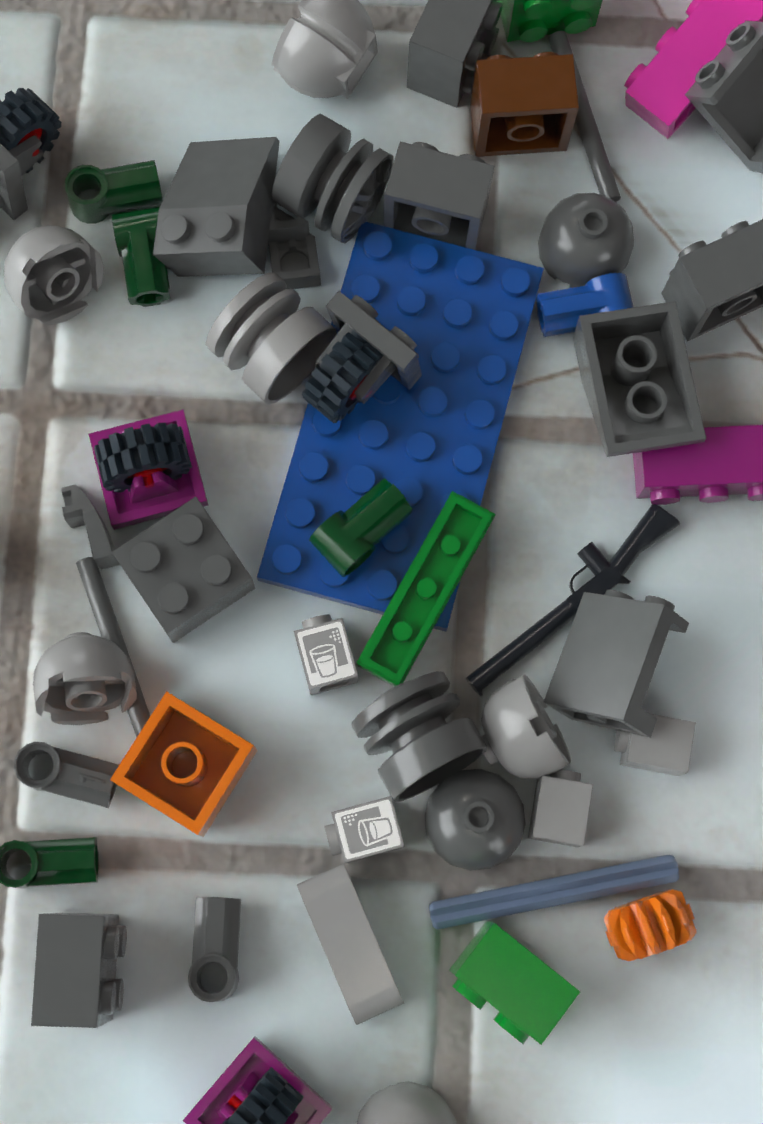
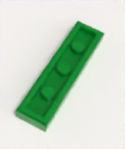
[356,491,496,687]

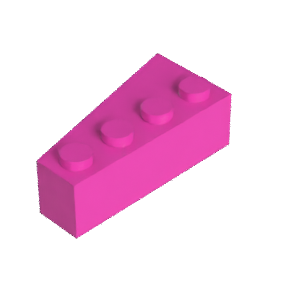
[624,0,763,139]

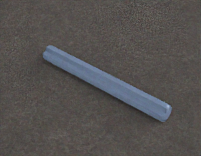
[429,855,679,929]

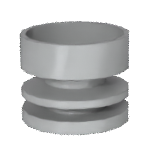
[205,272,337,405]

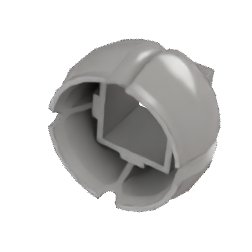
[272,0,378,99]

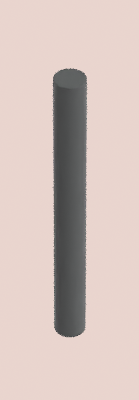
[548,31,621,202]
[76,557,150,737]

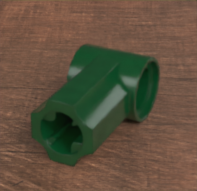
[65,160,163,224]
[112,207,171,307]
[309,478,413,577]
[0,837,99,889]

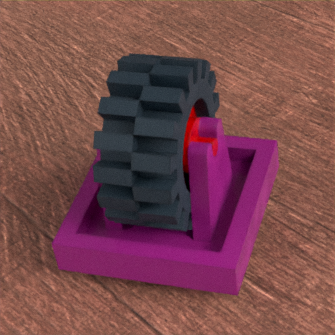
[89,410,208,530]
[183,1036,332,1124]

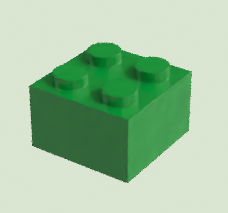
[497,0,603,42]
[449,921,580,1045]

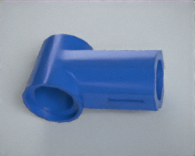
[536,273,634,337]

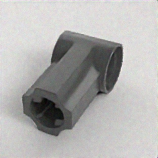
[14,742,119,808]
[188,897,241,1002]

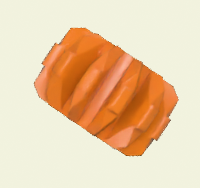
[604,889,697,961]

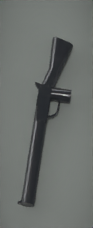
[466,504,680,697]

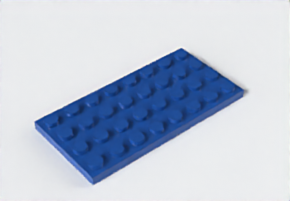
[257,222,544,632]

